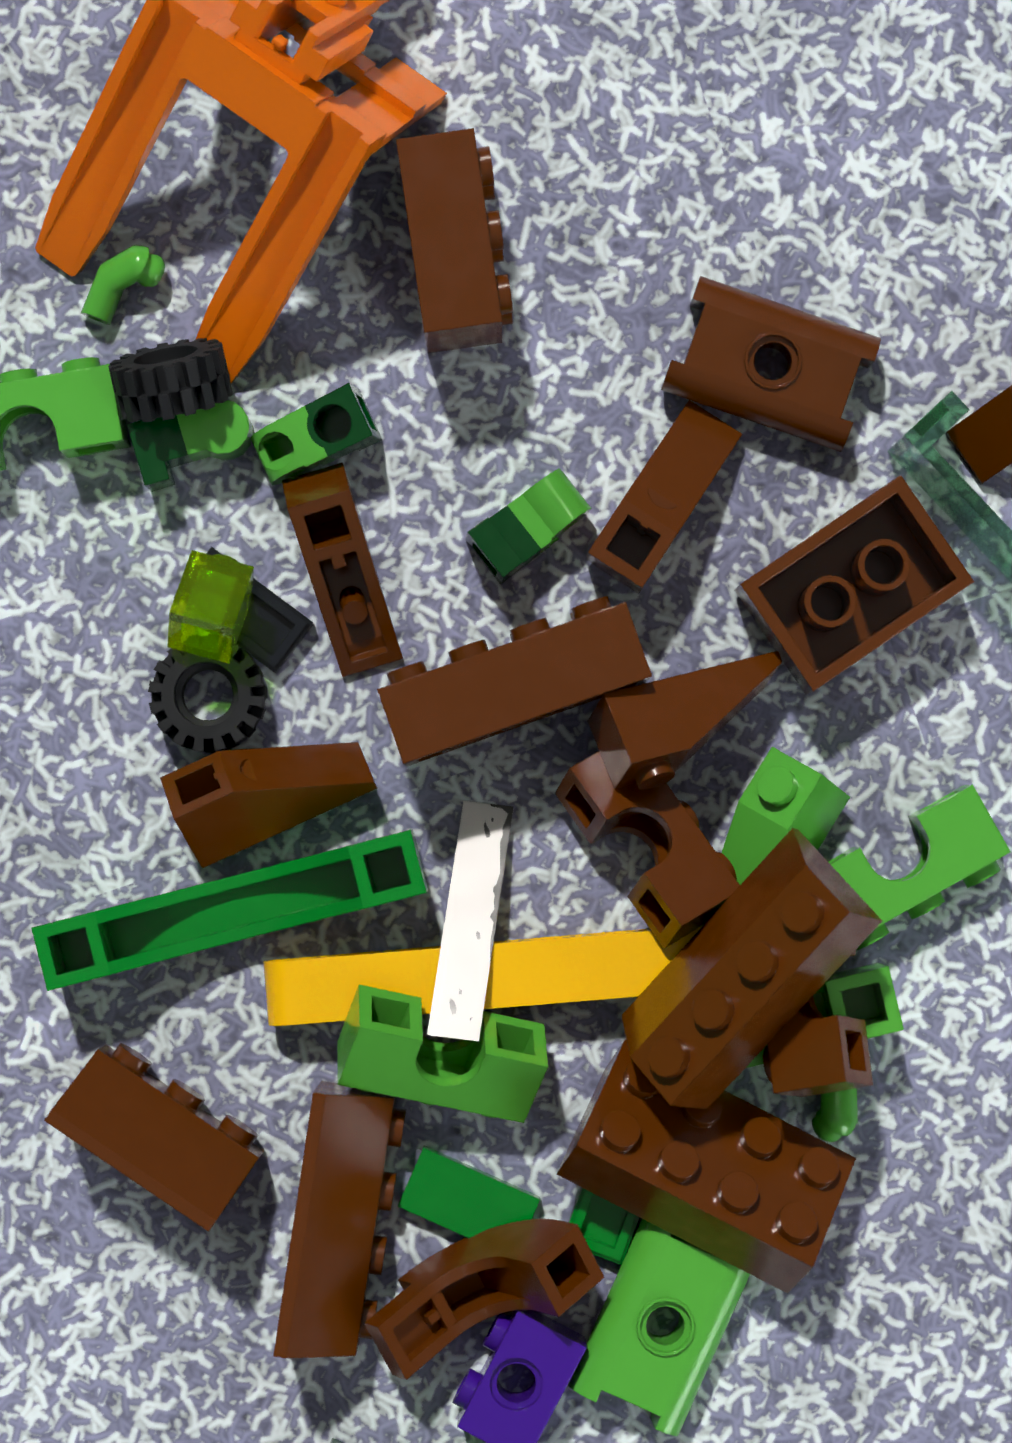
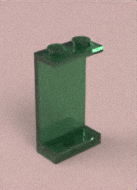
[887,391,1012,583]

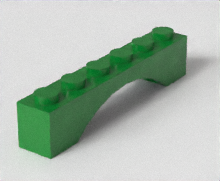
[31,829,429,991]

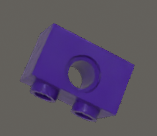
[452,1309,587,1443]

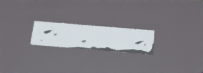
[427,801,514,1041]

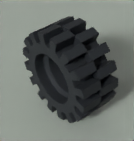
[108,338,233,422]
[148,636,268,753]

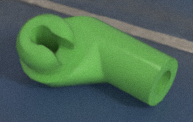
[81,245,165,325]
[812,1088,858,1142]

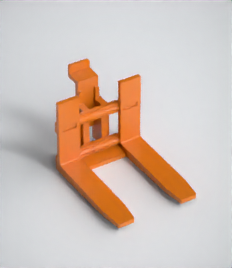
[35,0,447,383]

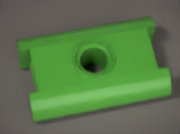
[568,1219,750,1436]

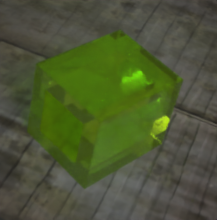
[167,550,254,664]

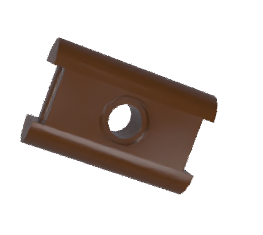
[661,276,881,452]

